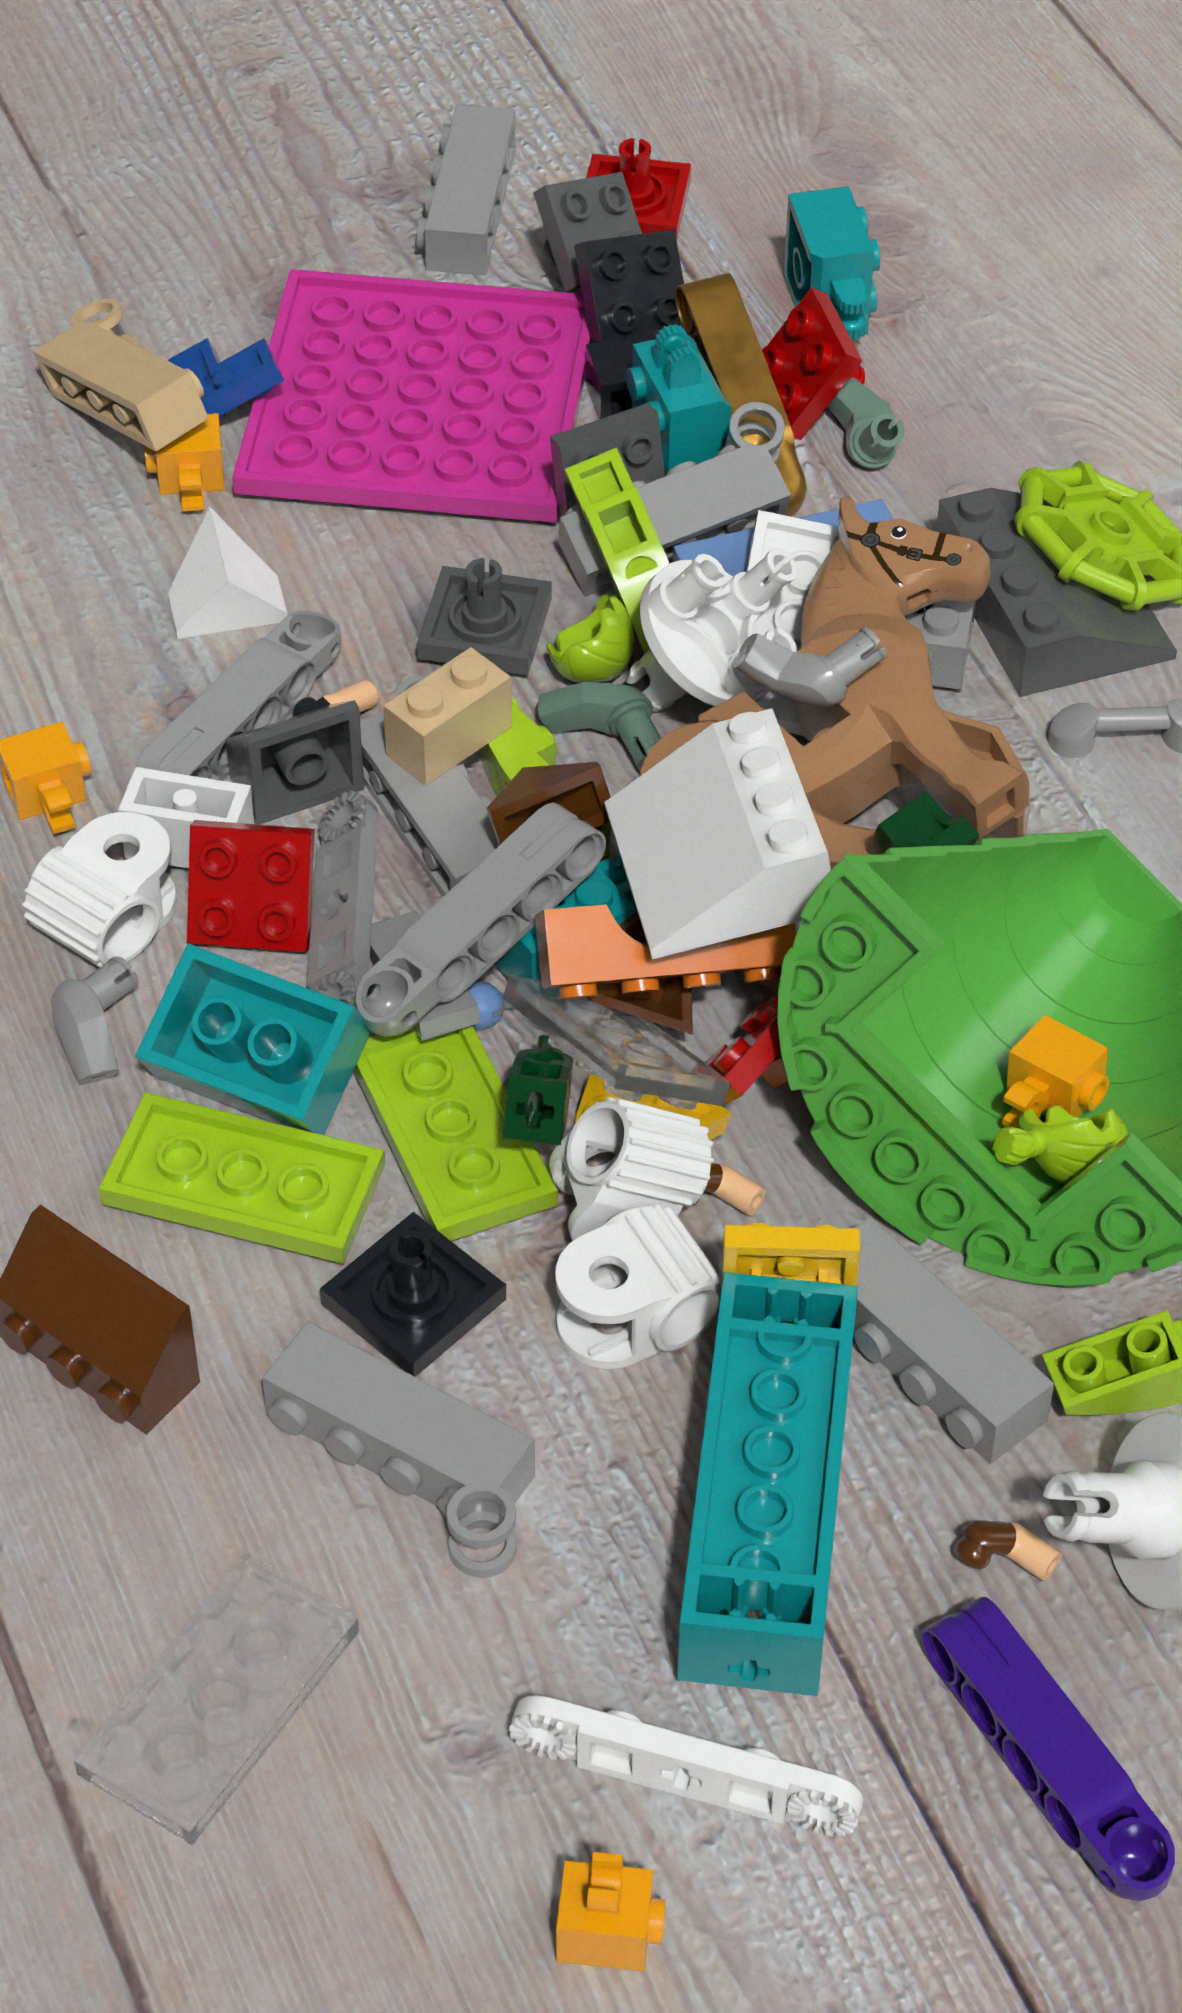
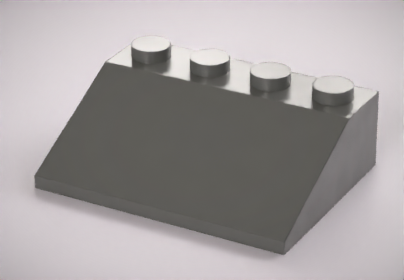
[936,488,1177,697]

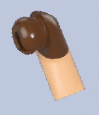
[689,1163,766,1216]
[955,1520,1062,1581]

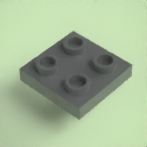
[533,172,642,292]
[550,403,665,517]
[417,558,552,675]

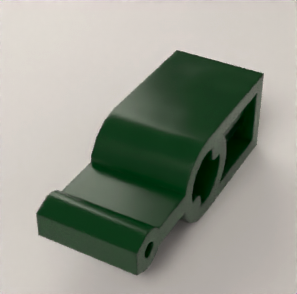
[503,1034,574,1145]

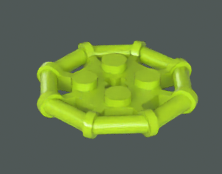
[1014,461,1182,611]

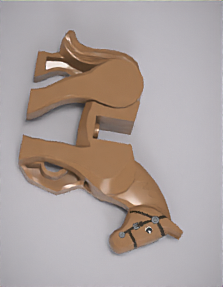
[640,496,1030,994]

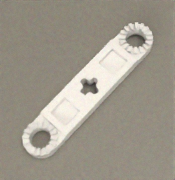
[508,1695,864,1837]

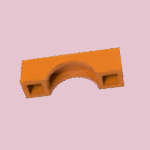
[535,904,797,999]

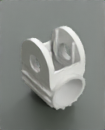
[22,812,177,968]
[549,1097,714,1241]
[555,1204,722,1369]

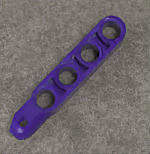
[921,1597,1175,1902]

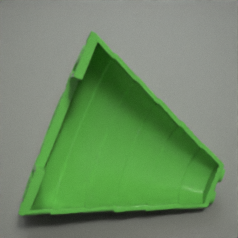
[778,829,1182,1286]

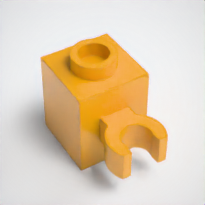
[144,413,225,512]
[0,721,91,835]
[1002,1015,1110,1128]
[556,1852,666,1972]

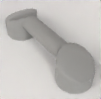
[1048,699,1182,758]

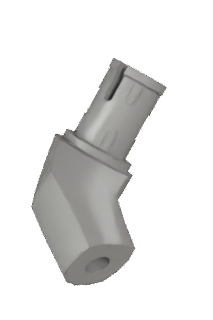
[733,626,888,708]
[51,956,139,1084]

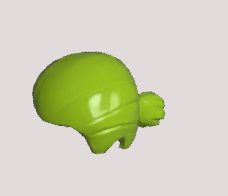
[546,593,634,683]
[993,1105,1128,1185]

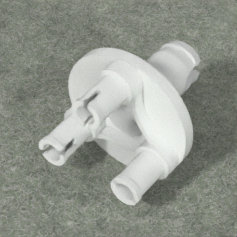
[626,549,798,712]
[1043,1412,1182,1610]

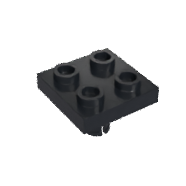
[574,230,684,343]
[320,1212,506,1377]

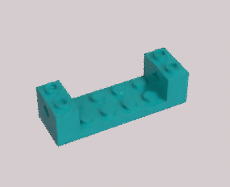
[677,1272,858,1696]

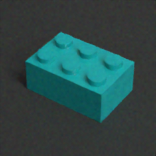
[135,943,371,1135]

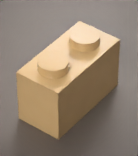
[383,647,512,786]

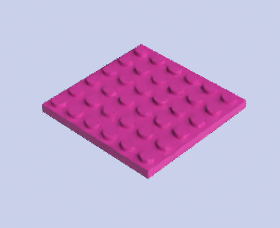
[232,269,591,523]

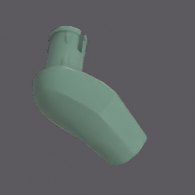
[828,377,905,469]
[538,682,661,770]

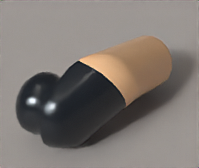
[292,680,378,717]

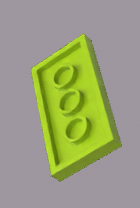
[353,1026,558,1241]
[99,1092,385,1264]

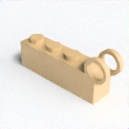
[33,298,208,451]

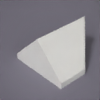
[168,506,288,639]

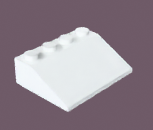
[604,708,831,960]

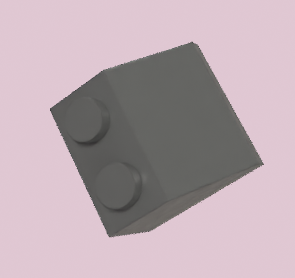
[226,700,364,825]

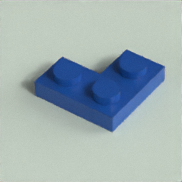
[168,338,284,420]

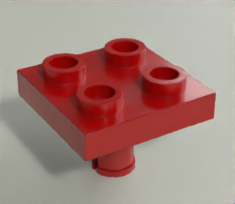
[586,138,691,241]
[762,288,865,440]
[187,820,315,952]

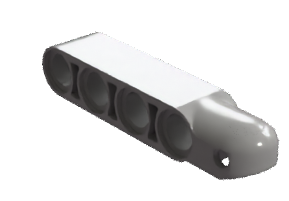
[133,611,341,781]
[355,802,606,1037]

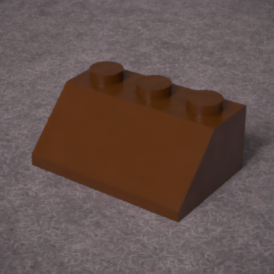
[0,1204,200,1435]

